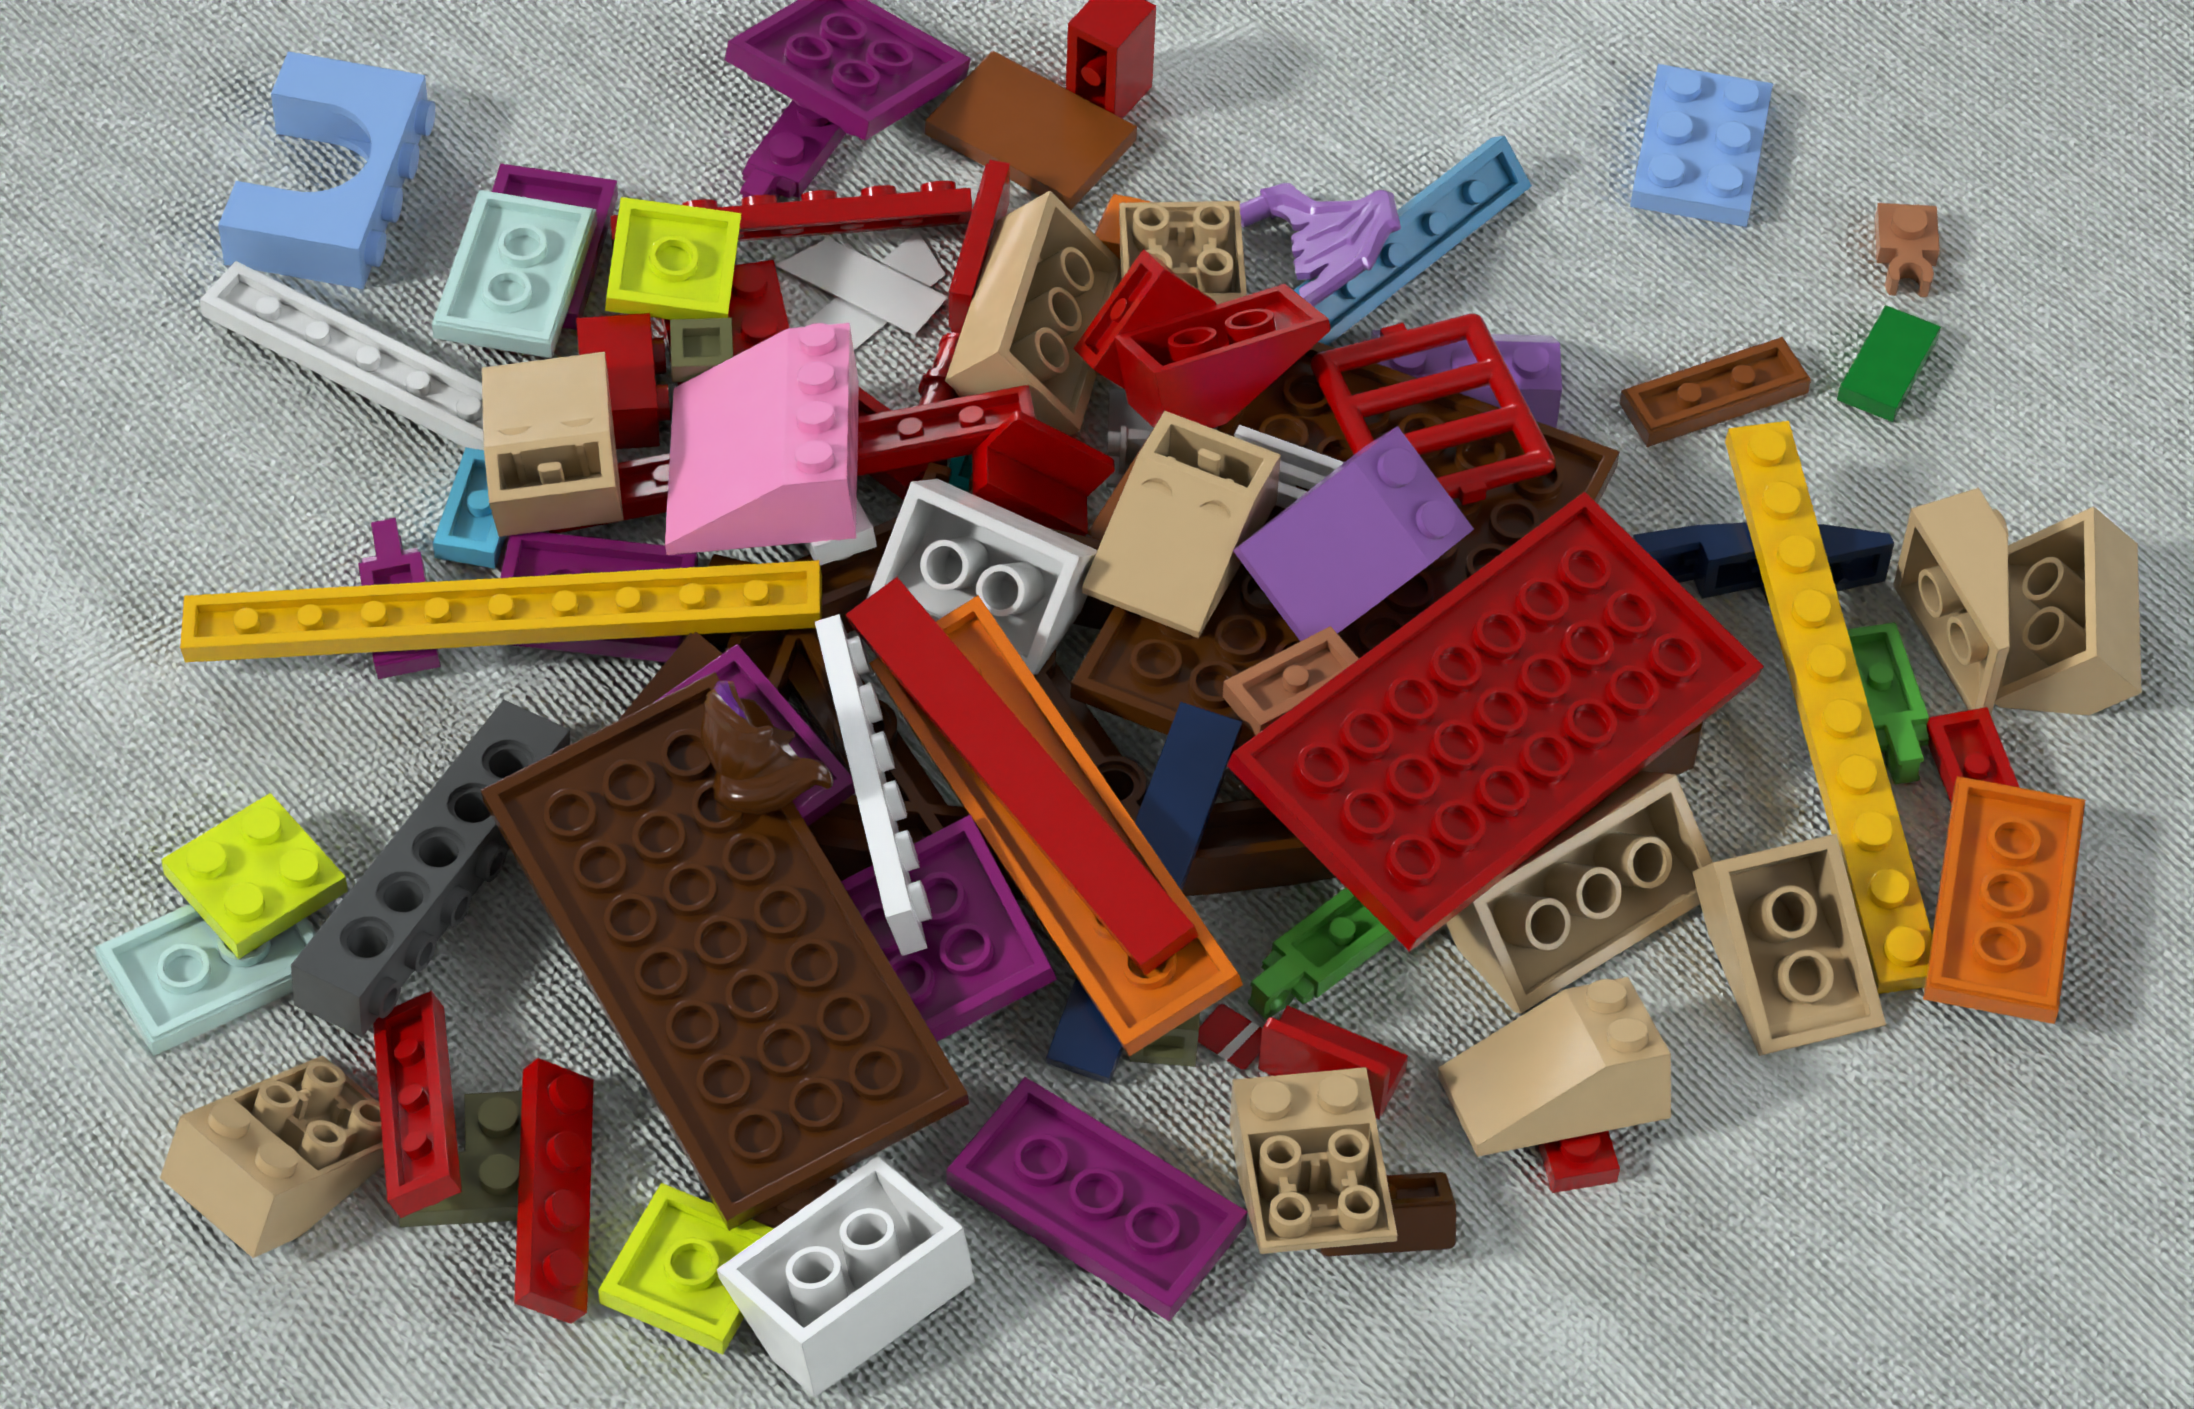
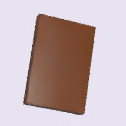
[925,50,1137,210]

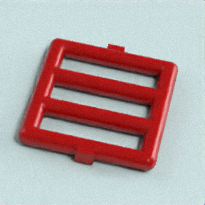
[1311,313,1556,505]

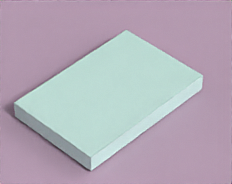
[432,190,597,358]
[94,904,316,1056]

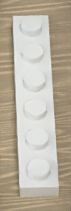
[200,261,484,450]
[815,614,932,956]

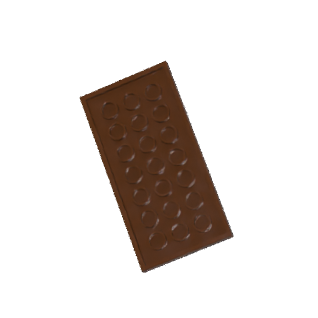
[480,672,969,1231]

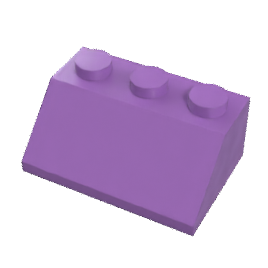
[1371,330,1562,428]

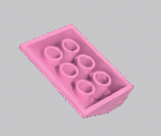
[665,323,859,555]

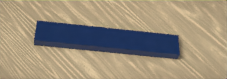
[1046,702,1242,1085]

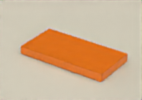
[1923,776,2086,1024]

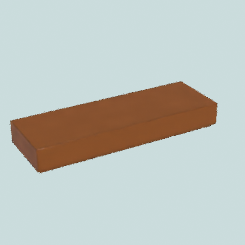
[1619,337,1811,447]

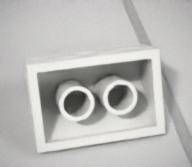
[867,479,1097,675]
[717,1156,975,1398]

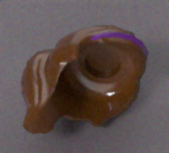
[701,681,833,815]

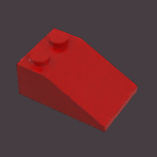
[1114,284,1331,428]

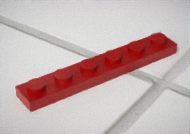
[610,181,973,252]

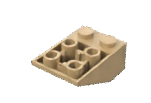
[1119,201,1247,304]
[482,352,624,537]
[1082,411,1281,638]
[160,1055,384,1258]
[1230,1067,1397,1254]

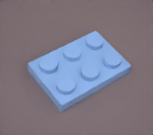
[1630,64,1773,227]

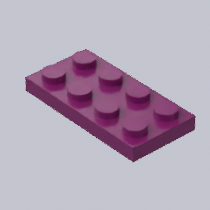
[946,1077,1248,1322]

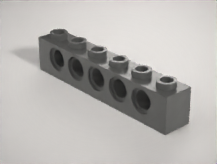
[291,699,570,1038]

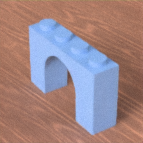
[218,51,435,289]

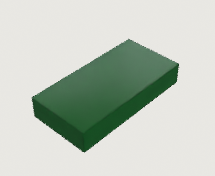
[1837,305,1941,422]

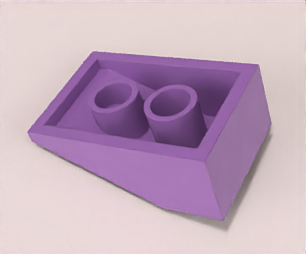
[1233,426,1474,642]

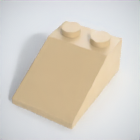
[1893,488,2010,715]
[1692,834,1886,1056]
[1438,977,1671,1157]

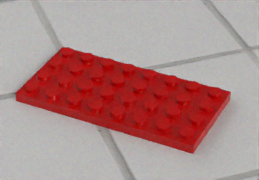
[1227,491,1764,952]

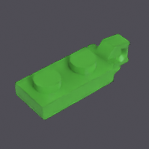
[1847,622,1929,784]
[1248,888,1396,1020]

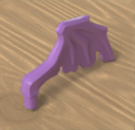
[1240,183,1401,307]

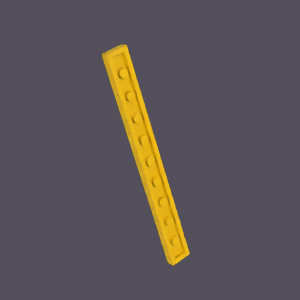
[1725,421,1932,994]
[180,560,822,663]

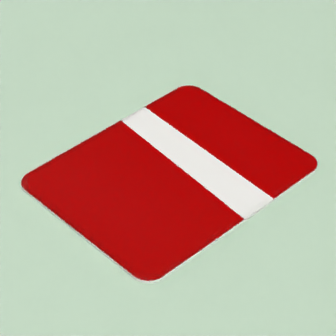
[1198,1004,1262,1070]

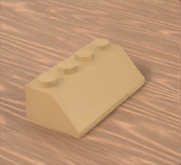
[945,191,1121,435]
[1446,771,1713,1013]

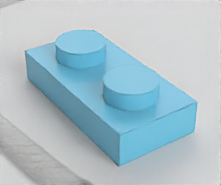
[433,447,506,569]

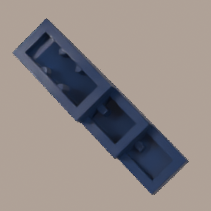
[1633,522,1894,606]

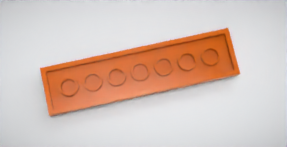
[869,595,1243,1057]

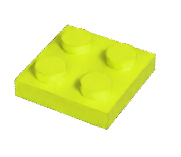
[605,197,741,320]
[161,793,348,959]
[598,1183,774,1355]

